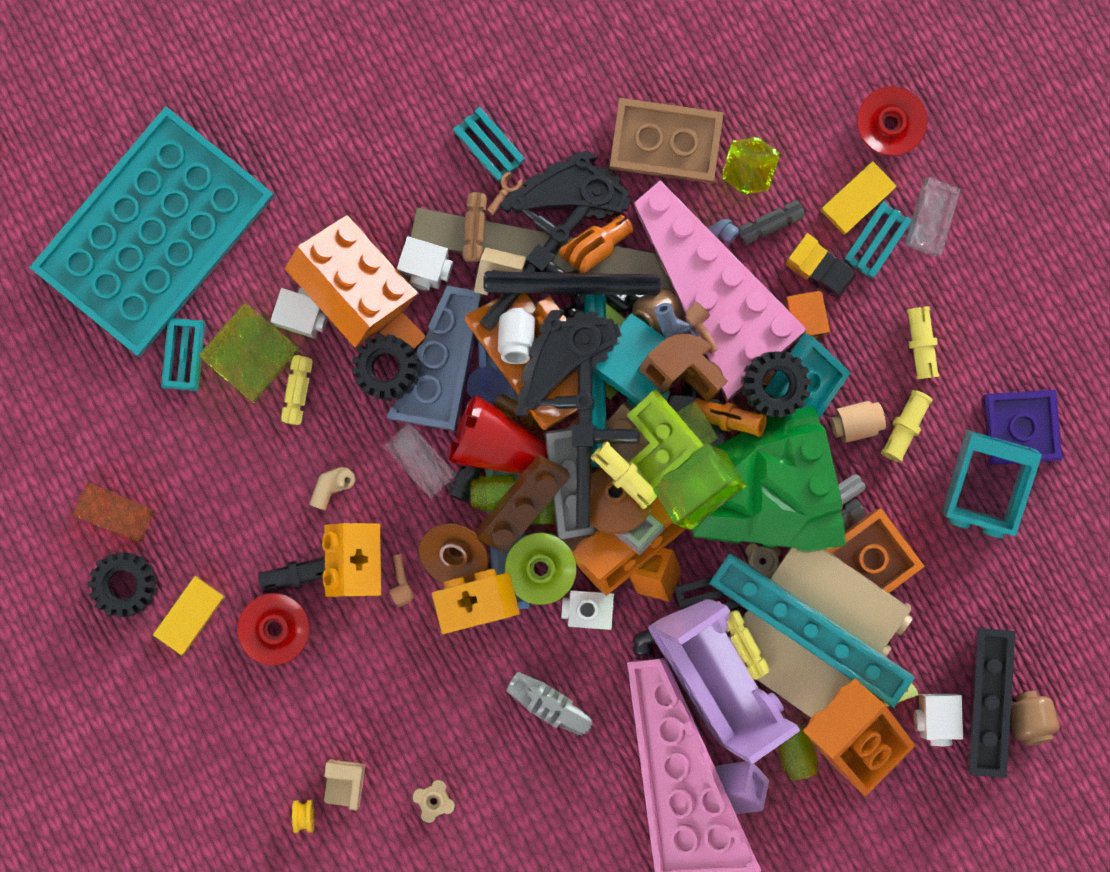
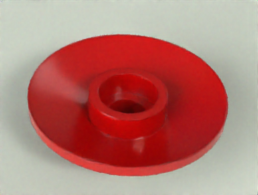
[857,86,928,156]
[237,593,310,665]

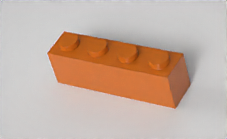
[572,468,691,596]

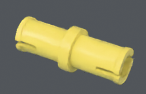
[907,306,939,380]
[881,390,933,463]
[591,441,659,509]

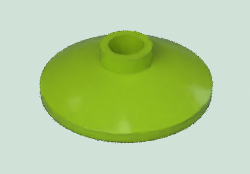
[505,533,577,605]

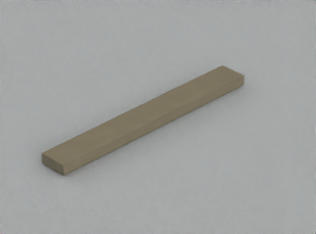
[411,208,675,294]

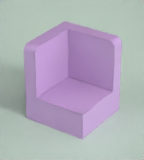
[715,761,769,814]

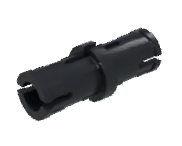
[258,556,325,594]

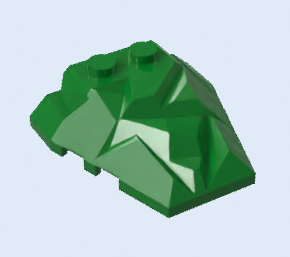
[679,406,846,553]

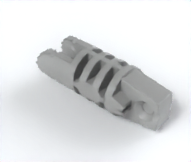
[506,672,593,736]

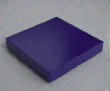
[983,390,1062,465]

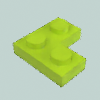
[627,390,704,489]

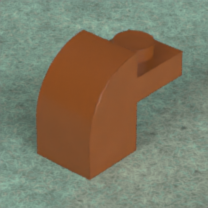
[638,334,728,402]

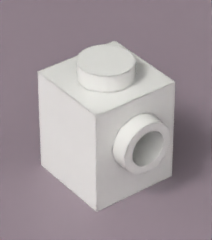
[397,236,453,291]
[270,288,328,339]
[561,590,614,630]
[913,693,963,746]

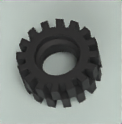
[352,334,421,401]
[741,351,812,417]
[88,552,158,617]

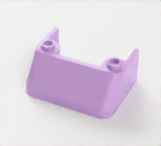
[648,599,800,764]

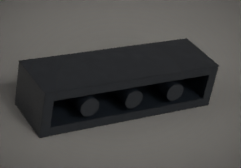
[966,628,1016,778]

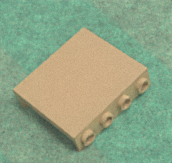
[728,548,913,718]

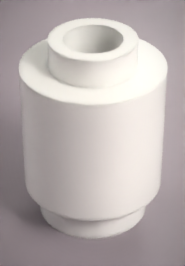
[498,308,535,364]

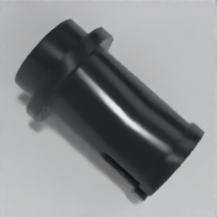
[448,465,482,503]

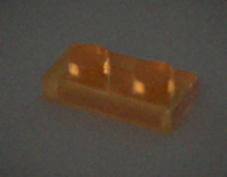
[73,482,155,542]

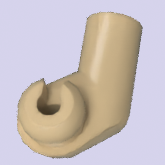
[309,467,355,511]

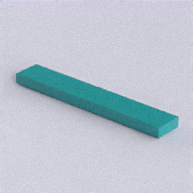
[709,553,915,708]

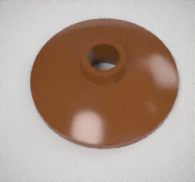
[590,469,652,534]
[419,524,489,583]

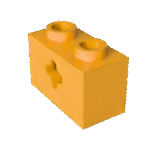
[322,523,381,597]
[431,569,520,634]

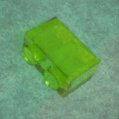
[653,444,747,530]

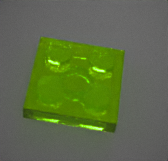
[198,303,300,403]

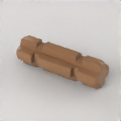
[463,192,487,262]

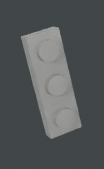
[544,428,595,539]

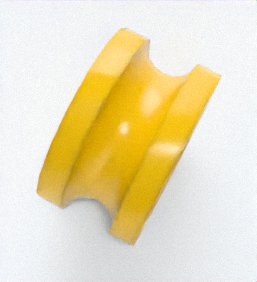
[292,800,314,833]

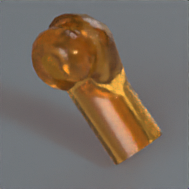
[493,393,539,433]

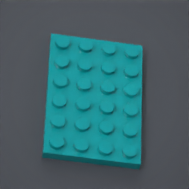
[29,106,275,357]

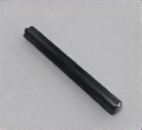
[483,271,661,296]

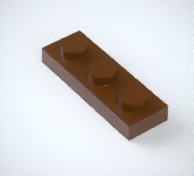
[475,454,570,553]

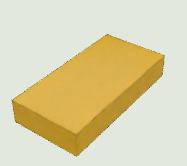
[820,161,897,235]
[153,576,225,656]

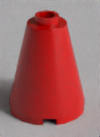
[448,395,548,475]

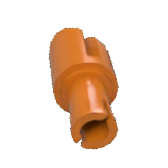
[559,215,633,273]

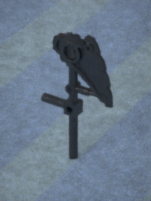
[480,151,631,331]
[516,310,640,528]

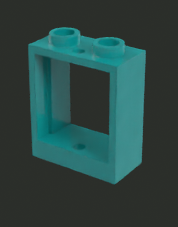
[941,430,1042,539]

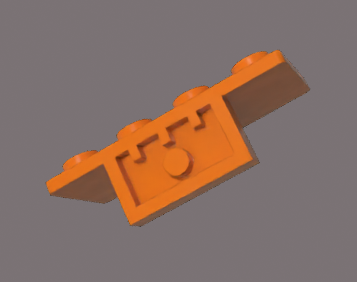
[465,293,578,430]

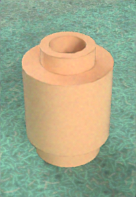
[830,401,886,443]

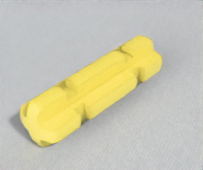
[281,355,313,425]
[726,610,769,680]

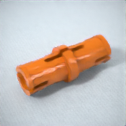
[691,398,767,437]

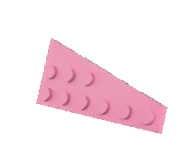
[634,180,807,402]
[627,658,761,872]

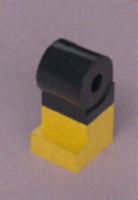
[785,233,856,299]

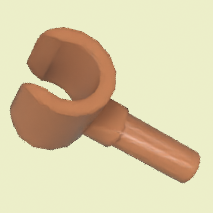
[486,172,524,216]
[685,302,719,354]
[389,554,414,607]

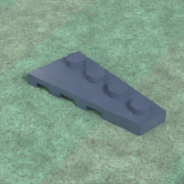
[386,286,484,431]

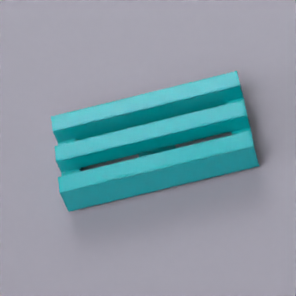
[453,106,525,183]
[843,201,912,279]
[161,318,206,392]

